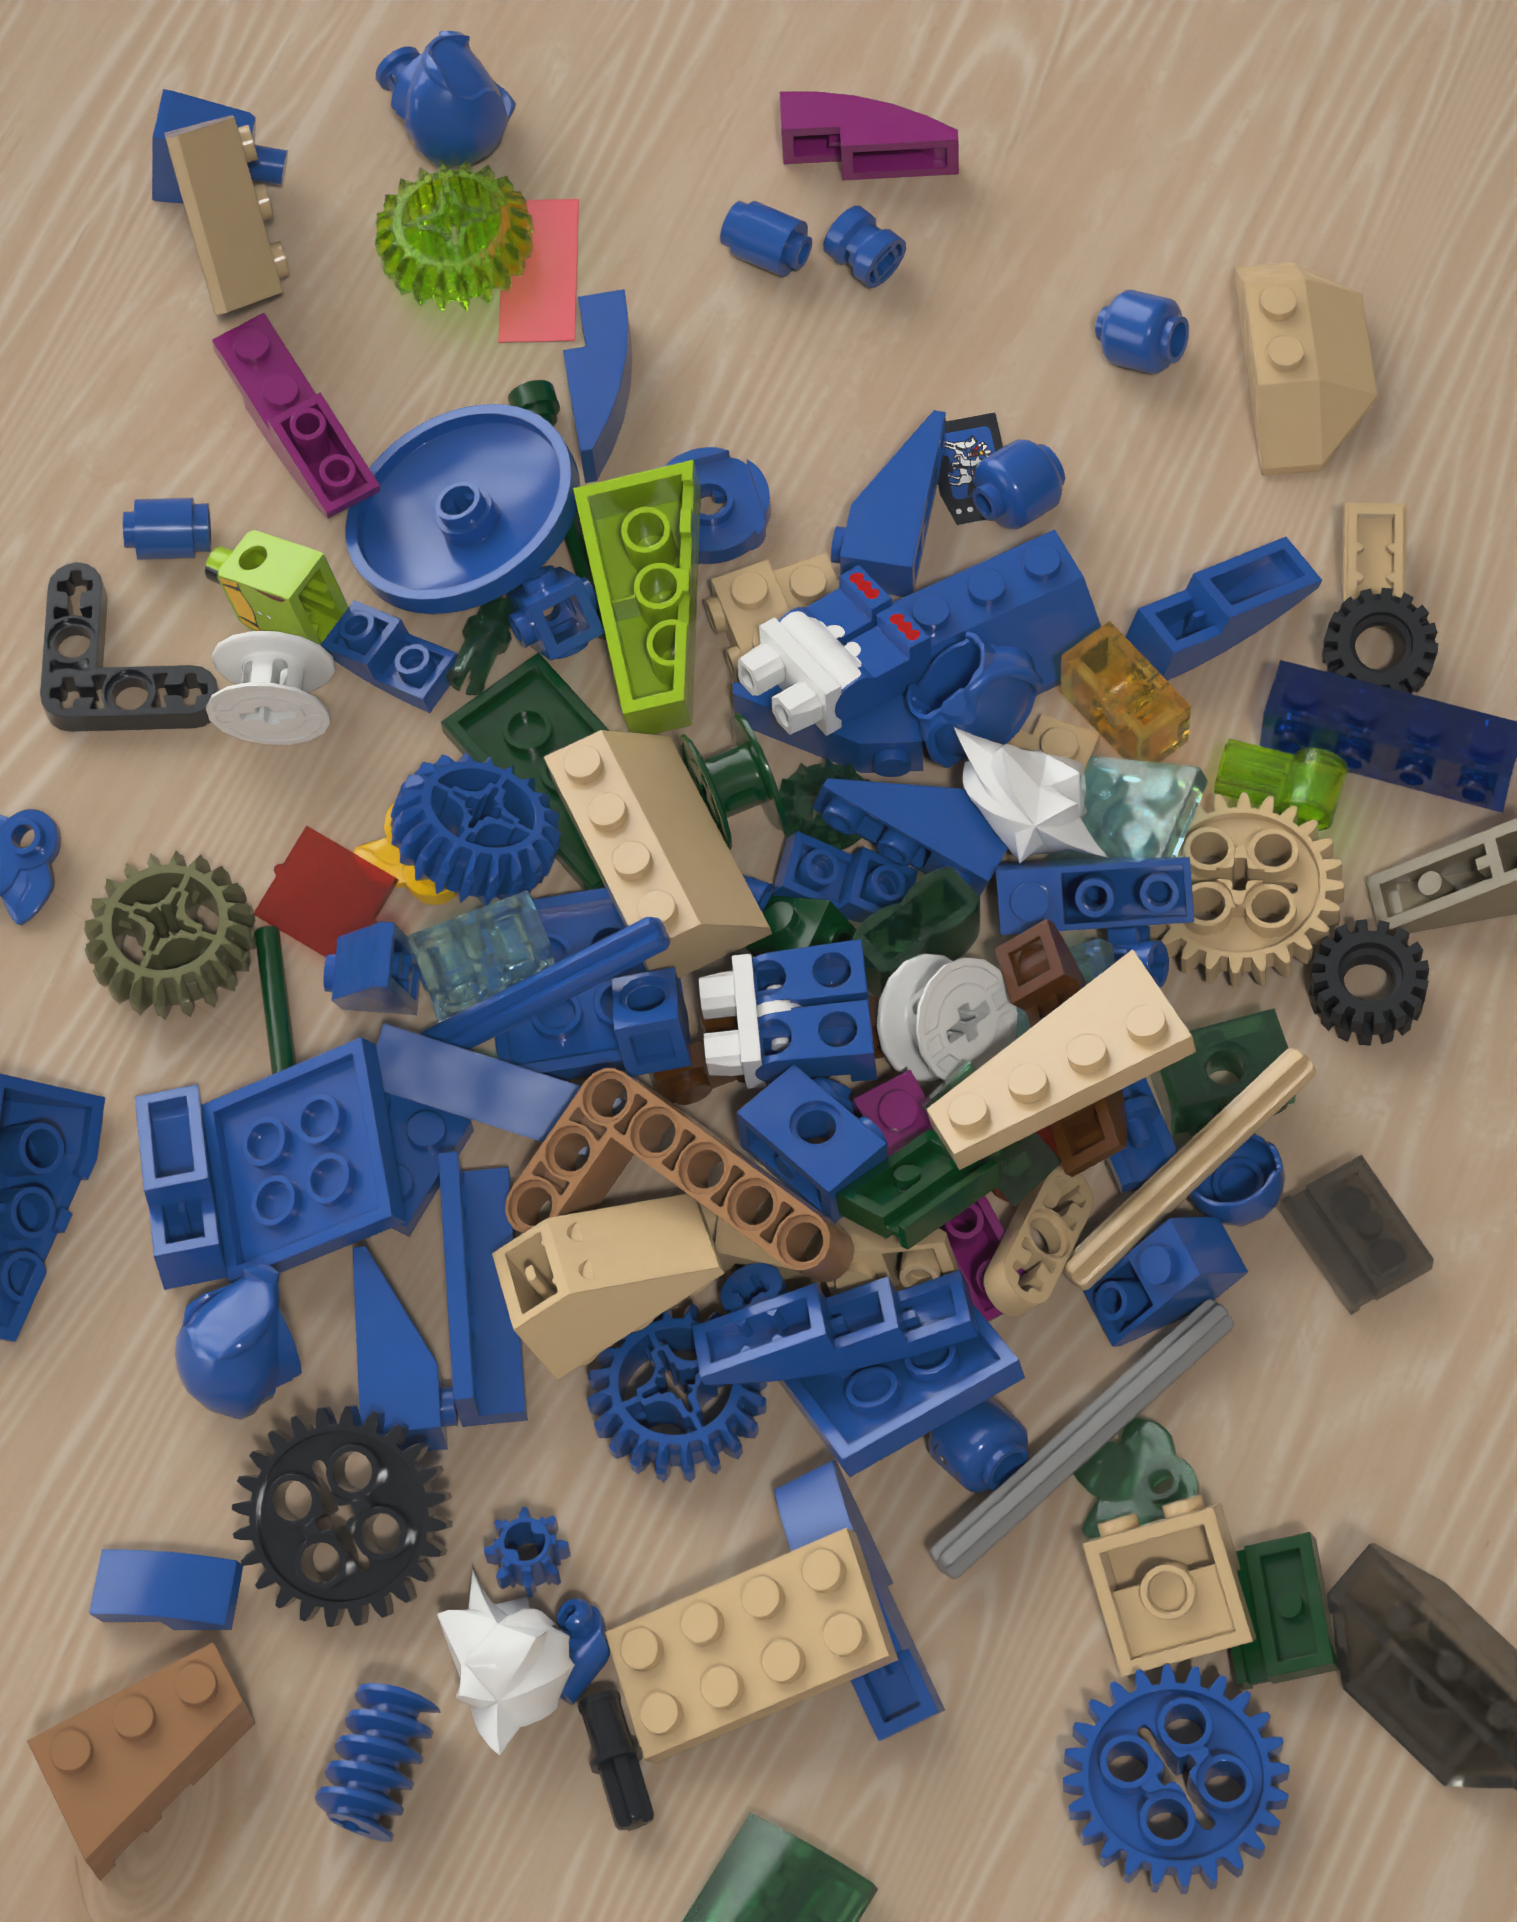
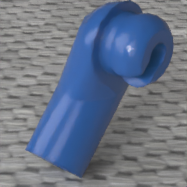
[556,1598,610,1705]

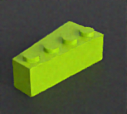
[573,460,701,735]

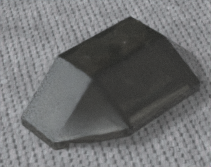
[1326,1543,1517,1790]

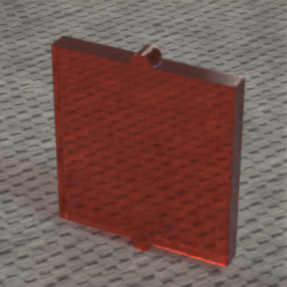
[254,825,399,957]

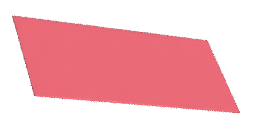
[498,199,579,343]

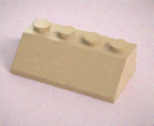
[544,730,772,978]

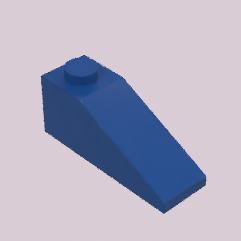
[831,410,946,597]
[733,683,924,777]
[323,921,423,1015]
[352,1246,458,1451]

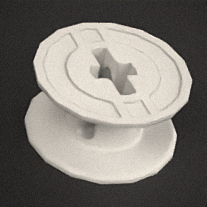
[206,631,336,745]
[877,953,1018,1086]

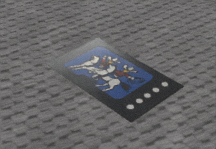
[938,412,1003,525]

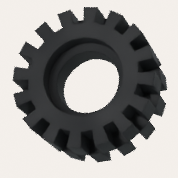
[1322,587,1439,708]
[1309,919,1429,1046]

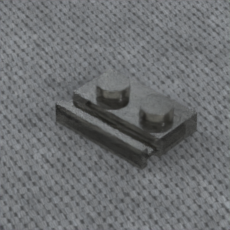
[1279,1154,1434,1315]

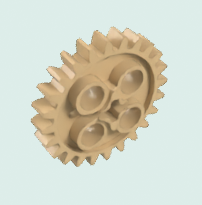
[1141,792,1344,987]

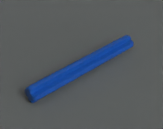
[419,917,670,1050]

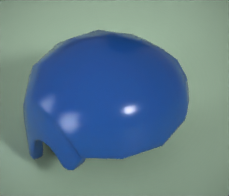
[1189,1134,1285,1227]

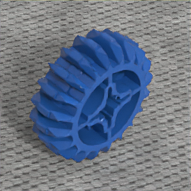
[390,752,561,907]
[587,1303,767,1483]

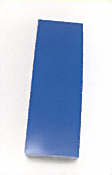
[563,289,632,483]
[1124,537,1322,684]
[135,1084,228,1290]

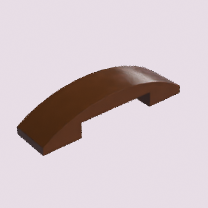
[994,919,1127,1177]

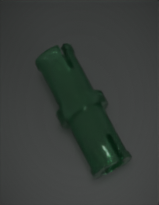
[446,585,522,696]

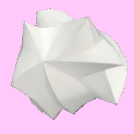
[954,727,1108,864]
[437,1569,575,1755]

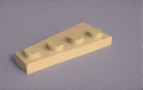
[926,949,1196,1170]

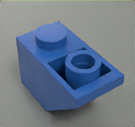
[1083,1217,1248,1347]

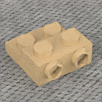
[704,552,839,683]
[1083,1495,1256,1677]

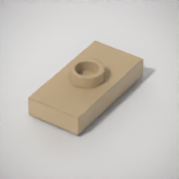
[1342,503,1407,628]

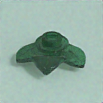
[1074,1418,1199,1539]

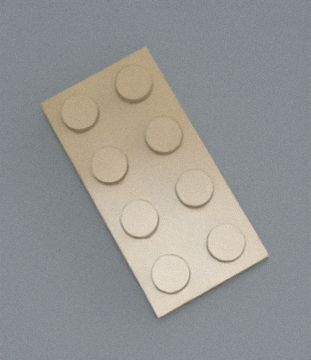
[605,1528,898,1764]

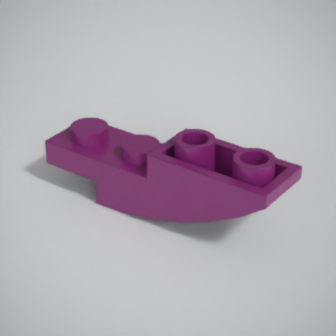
[212,313,381,519]
[851,1070,1027,1322]

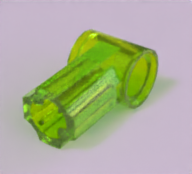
[1214,738,1349,831]

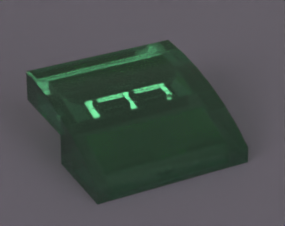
[682,1812,878,1922]

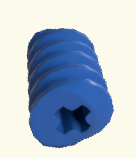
[314,1683,441,1842]

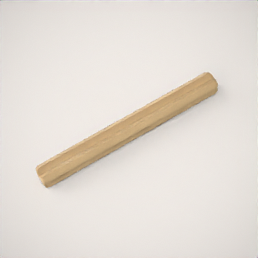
[1062,1048,1316,1291]

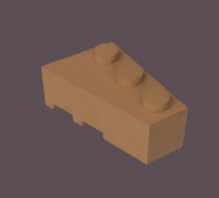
[27,1642,255,1881]

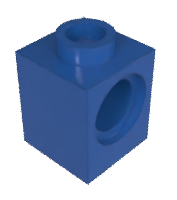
[612,967,692,1077]

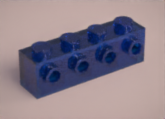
[1259,660,1517,813]

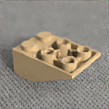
[492,1194,725,1380]

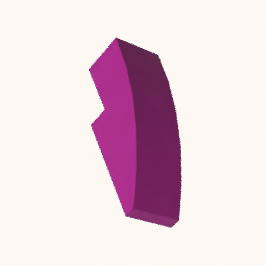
[780,91,959,181]

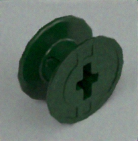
[678,712,786,850]

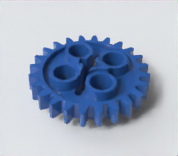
[1062,1664,1290,1895]

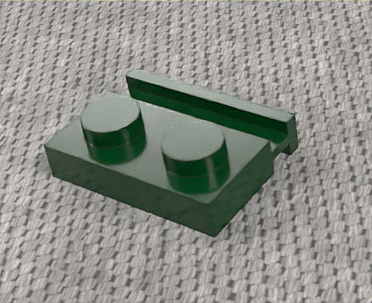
[836,1129,1001,1250]
[1231,1532,1340,1690]

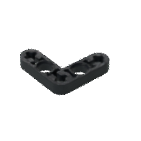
[40,562,219,732]

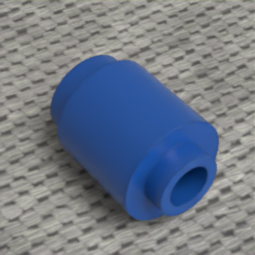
[720,201,812,277]
[123,498,211,560]

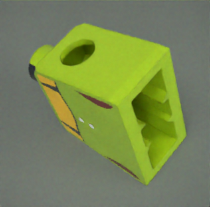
[205,530,348,645]

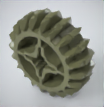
[84,851,257,1020]

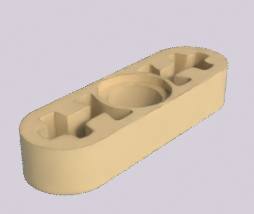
[984,1165,1094,1318]

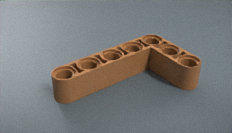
[505,1068,854,1282]

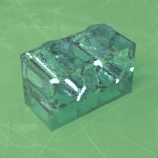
[407,890,555,1022]

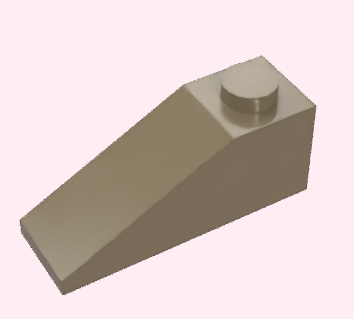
[1366,818,1517,936]

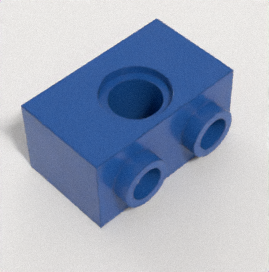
[737,1064,888,1222]

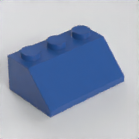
[892,529,1112,696]

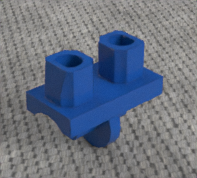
[1107,1077,1178,1193]

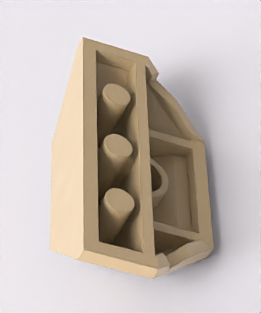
[1234,262,1377,476]

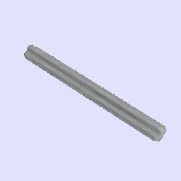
[930,1299,1234,1579]

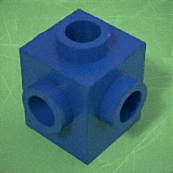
[507,565,605,661]

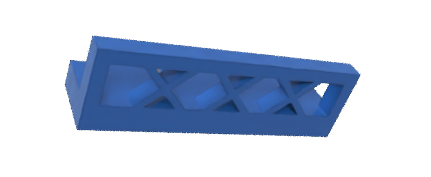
[438,1151,528,1427]

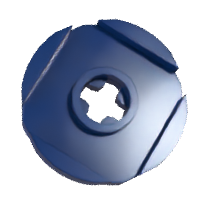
[666,447,771,564]

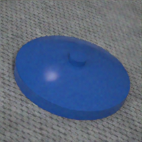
[345,404,580,614]

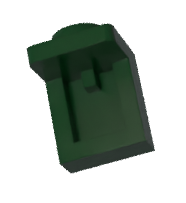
[746,895,860,957]

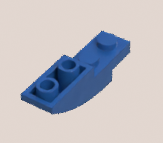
[774,1460,945,1741]

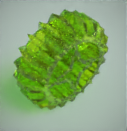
[375,159,534,312]

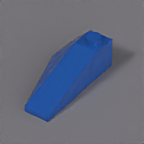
[0,1074,105,1342]

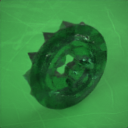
[779,757,869,850]

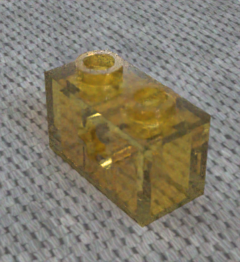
[1060,621,1191,777]

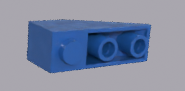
[812,778,1008,903]
[996,857,1194,935]

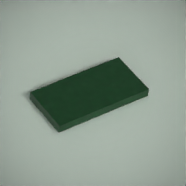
[441,652,610,891]

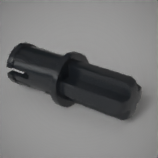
[578,1690,654,1831]

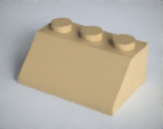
[164,115,290,316]

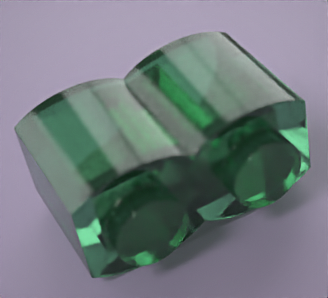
[851,866,980,998]

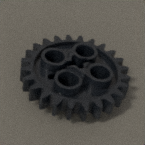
[232,1405,453,1627]

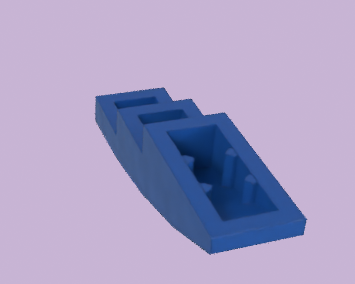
[692,1270,979,1385]

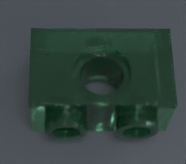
[1150,1008,1296,1136]

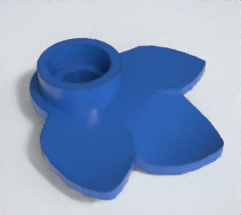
[0,809,61,926]

